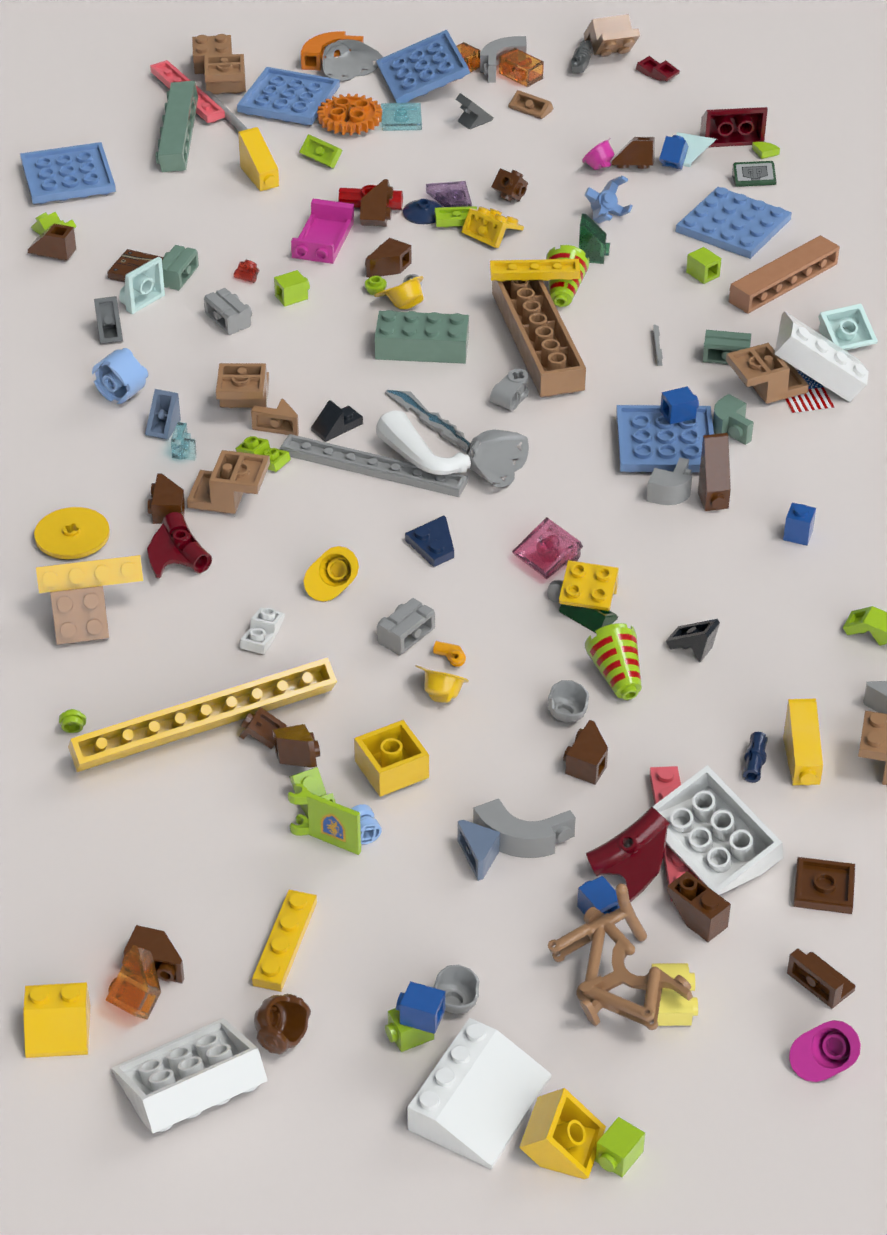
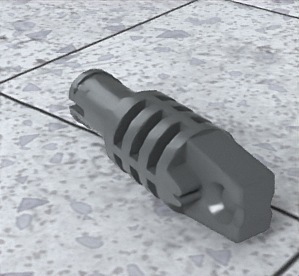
[571,40,592,73]

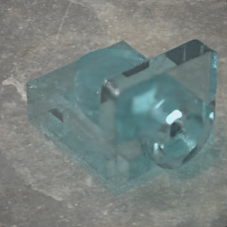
[171,422,196,461]

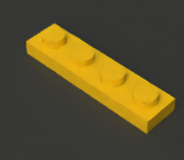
[490,259,580,282]
[36,555,143,593]
[252,890,317,992]

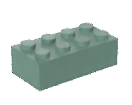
[375,310,469,364]

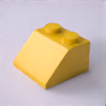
[23,982,91,1058]
[519,1088,606,1179]

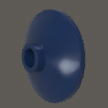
[403,199,443,225]

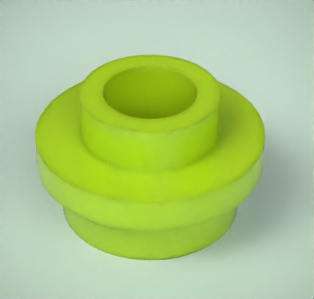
[365,276,387,295]
[59,709,86,733]

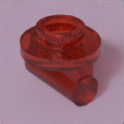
[234,259,260,283]

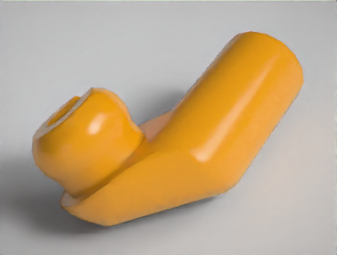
[433,641,466,667]

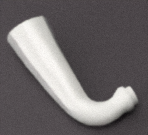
[376,411,471,475]

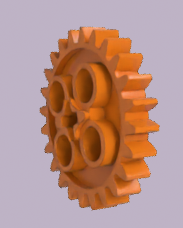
[317,93,382,136]

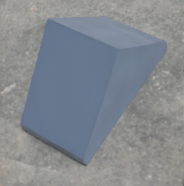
[145,389,181,440]
[457,820,500,881]

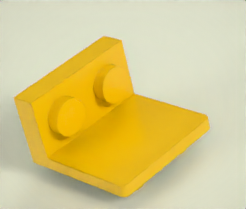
[461,206,524,248]
[559,560,619,611]

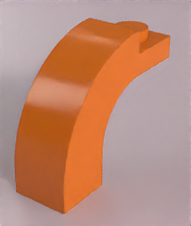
[301,31,364,71]

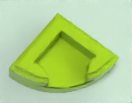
[752,142,780,159]

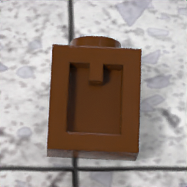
[239,707,287,749]

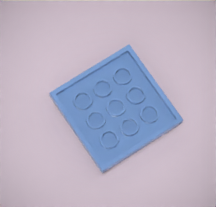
[376,30,470,105]
[237,67,340,125]
[20,142,116,204]
[676,187,792,259]
[616,405,714,472]

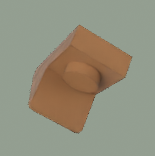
[251,399,299,436]

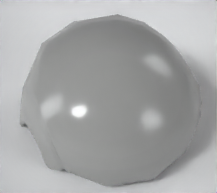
[548,680,589,723]
[433,965,480,1014]

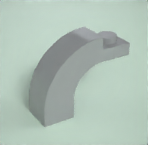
[480,36,527,83]
[473,798,576,858]

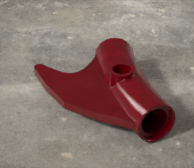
[147,512,212,578]
[586,807,670,902]

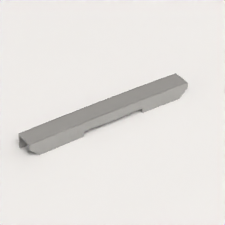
[653,325,663,366]

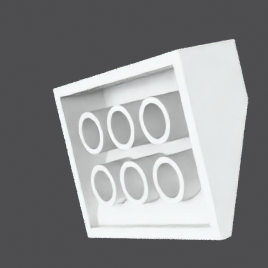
[774,311,869,402]
[641,765,784,895]
[112,1018,268,1133]
[407,1018,551,1170]

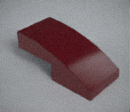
[636,56,680,81]

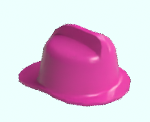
[582,138,615,170]
[789,1020,861,1082]

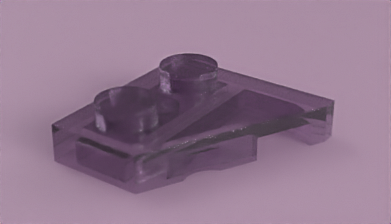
[426,181,472,207]

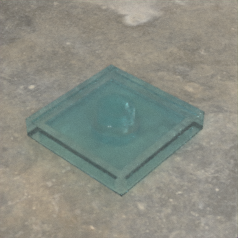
[381,103,422,131]

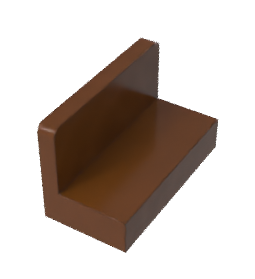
[787,948,856,1009]

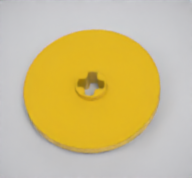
[34,507,110,559]

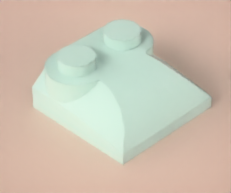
[119,257,165,314]
[818,304,878,351]

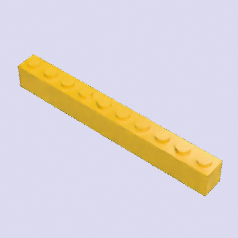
[68,657,337,772]

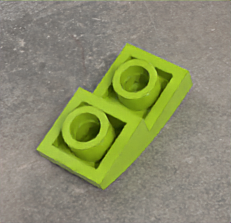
[235,436,291,472]

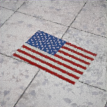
[785,370,835,413]

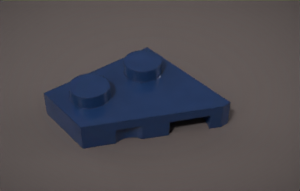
[405,515,454,567]

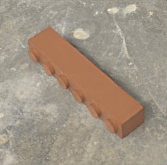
[729,235,840,314]

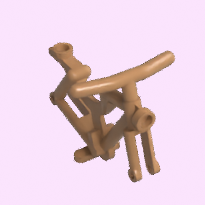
[548,883,693,1030]

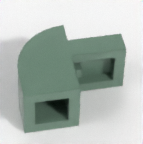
[713,394,754,445]

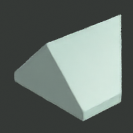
[676,132,716,167]

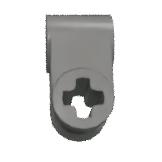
[490,369,529,411]

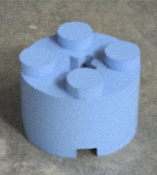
[92,348,148,404]

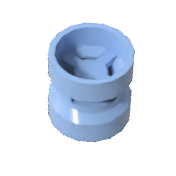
[351,804,382,844]

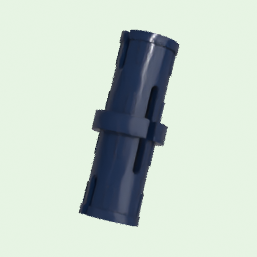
[743,732,768,783]

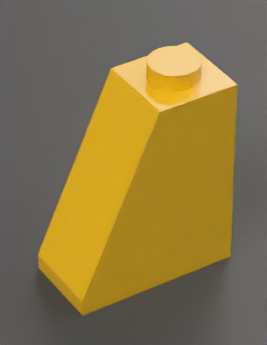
[238,127,279,191]
[783,698,823,785]

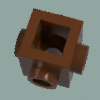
[491,168,528,202]

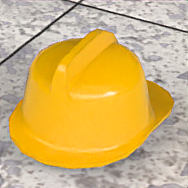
[374,276,424,310]
[304,546,359,602]
[415,665,469,703]

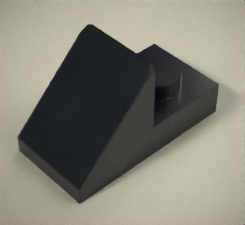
[311,400,363,442]
[666,618,720,662]

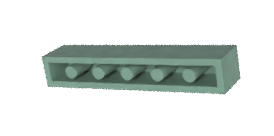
[156,81,198,172]

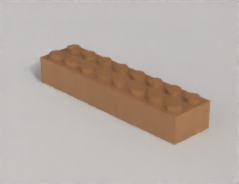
[492,280,586,397]

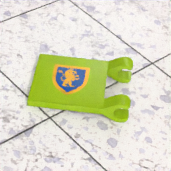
[288,783,361,855]

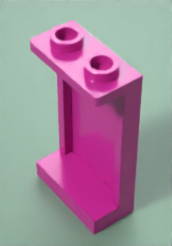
[291,198,354,264]

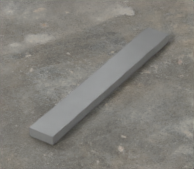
[280,434,468,497]

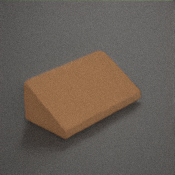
[508,90,554,119]

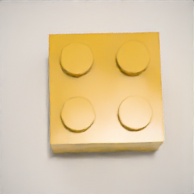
[354,720,429,797]

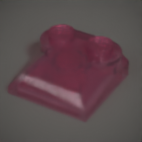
[512,517,583,579]

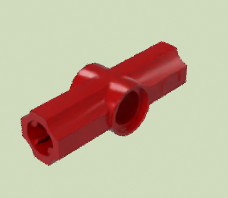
[338,185,403,210]

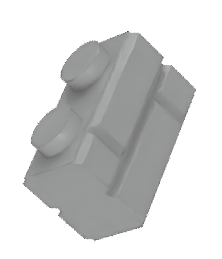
[204,288,252,335]
[377,598,435,656]

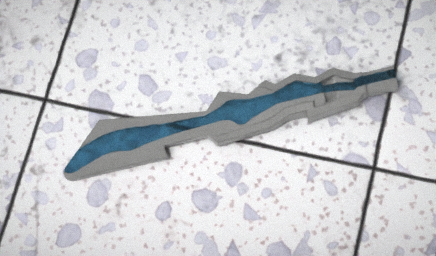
[385,390,470,452]

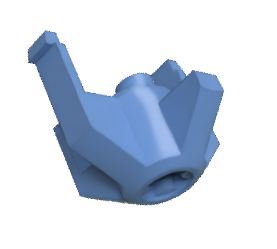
[585,175,633,223]

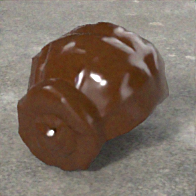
[254,994,311,1055]

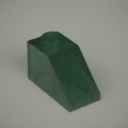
[579,213,610,264]

